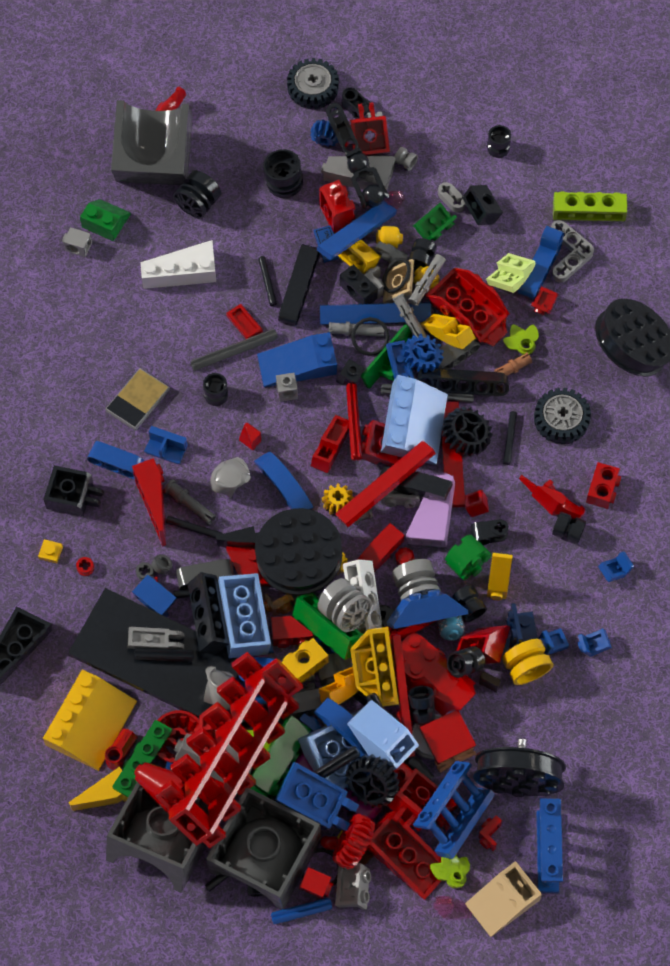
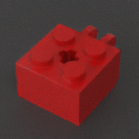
[349,102,390,155]
[319,180,355,234]
[387,768,438,831]

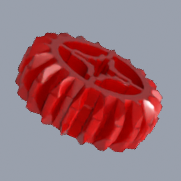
[333,813,375,870]

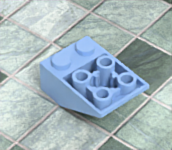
[347,700,419,770]

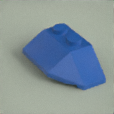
[387,590,468,629]

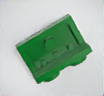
[413,202,457,241]

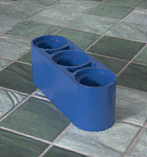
[87,441,144,479]

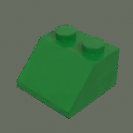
[80,199,131,242]

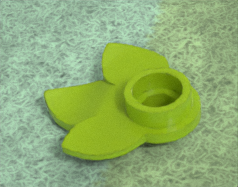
[503,324,539,355]
[430,855,470,889]

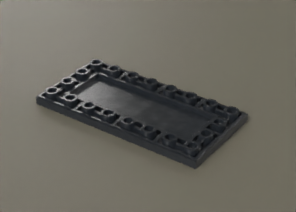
[68,588,239,719]

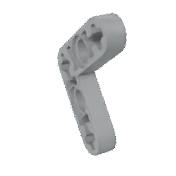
[551,220,594,283]

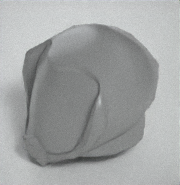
[210,457,251,498]
[204,666,235,710]

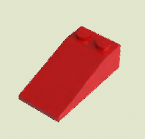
[132,458,166,546]
[367,811,441,900]

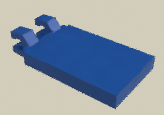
[275,762,359,831]

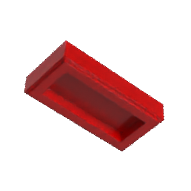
[226,304,263,339]

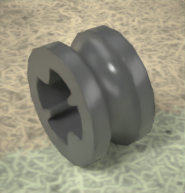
[136,562,154,581]

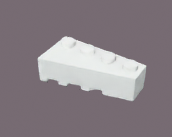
[140,240,216,289]

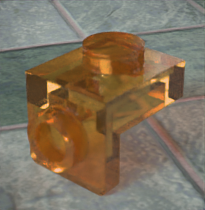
[263,593,294,617]

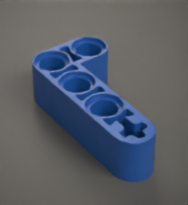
[518,226,564,300]

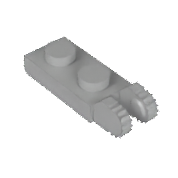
[128,627,185,650]

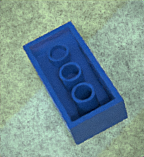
[257,332,337,387]

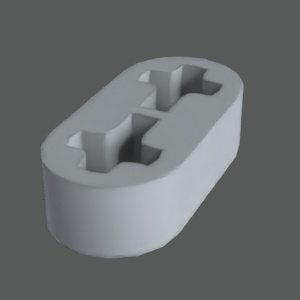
[438,182,466,212]

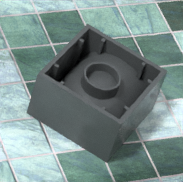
[111,100,193,185]
[106,782,209,893]
[206,788,322,910]

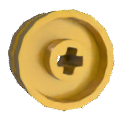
[502,639,553,685]

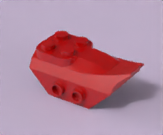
[425,268,510,346]
[393,632,476,716]

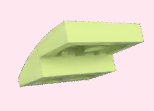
[486,253,536,293]

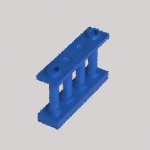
[413,761,495,859]
[536,798,563,893]

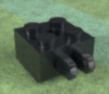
[43,465,104,516]

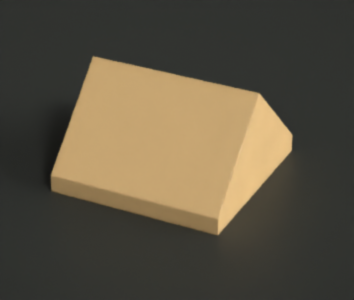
[383,259,414,303]

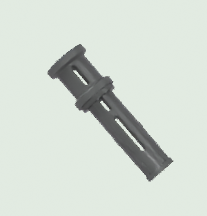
[163,479,216,525]

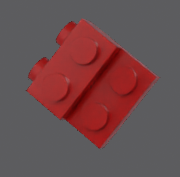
[361,420,402,466]

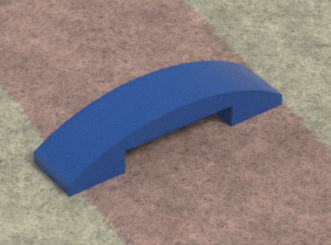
[254,451,314,510]
[314,698,368,757]

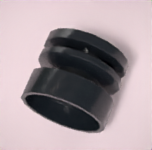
[263,149,303,198]
[173,170,222,219]

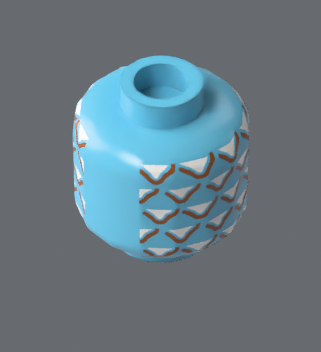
[437,616,465,641]

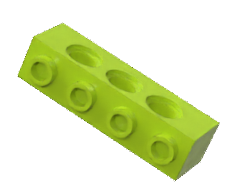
[553,191,627,221]

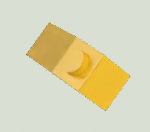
[487,553,513,601]
[69,767,128,811]

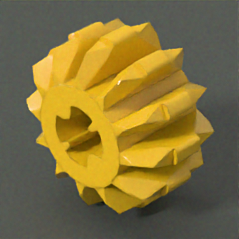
[322,483,354,515]

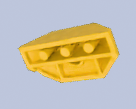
[350,627,399,706]

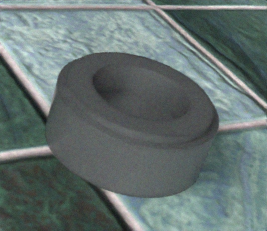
[152,554,172,574]

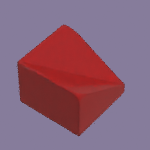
[239,423,262,450]
[465,490,489,517]

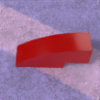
[311,415,349,473]
[357,523,404,572]

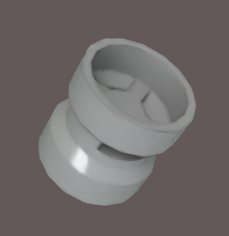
[394,147,418,171]

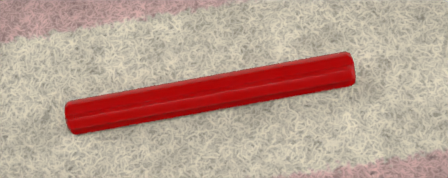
[346,383,362,461]

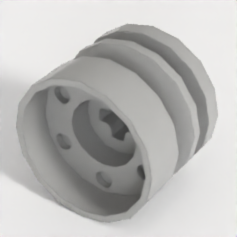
[392,559,441,601]
[318,578,372,632]

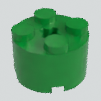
[445,534,492,581]

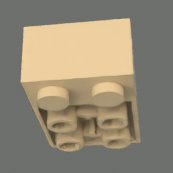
[465,861,542,937]

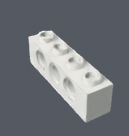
[343,560,382,634]

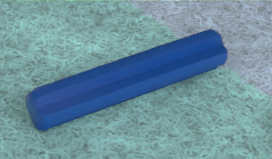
[271,898,332,924]

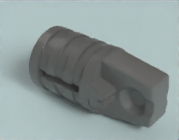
[374,241,408,266]

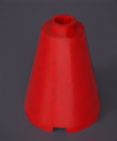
[134,762,185,814]

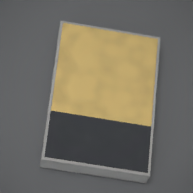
[105,368,170,431]

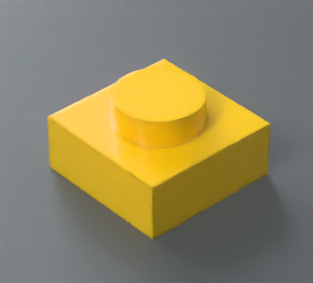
[38,539,63,564]

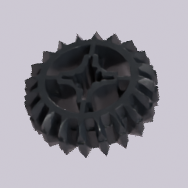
[441,407,493,457]
[345,754,400,808]

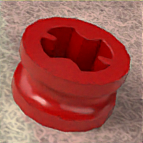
[76,557,94,576]

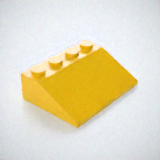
[43,669,137,771]

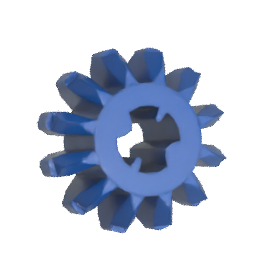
[310,119,338,147]

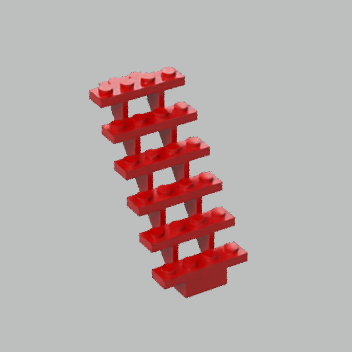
[155,652,303,848]

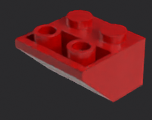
[457,625,510,664]

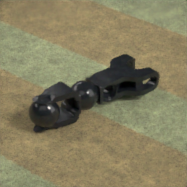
[326,103,389,210]

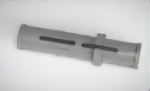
[408,254,446,306]
[393,293,426,338]
[329,321,385,337]

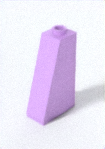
[406,473,455,547]

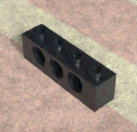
[188,572,229,655]

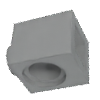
[62,227,92,257]
[276,373,298,402]

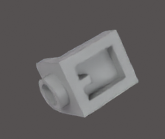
[365,266,384,299]

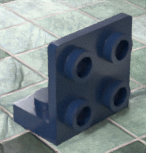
[506,603,538,648]

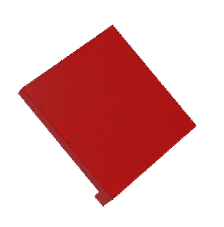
[419,710,476,765]

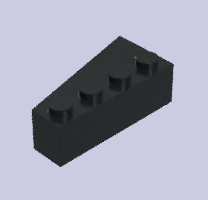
[0,606,52,686]

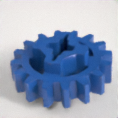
[403,334,444,373]

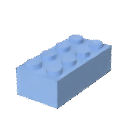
[218,573,271,658]

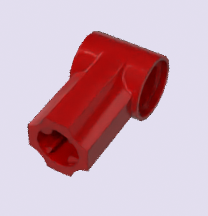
[105,728,138,770]

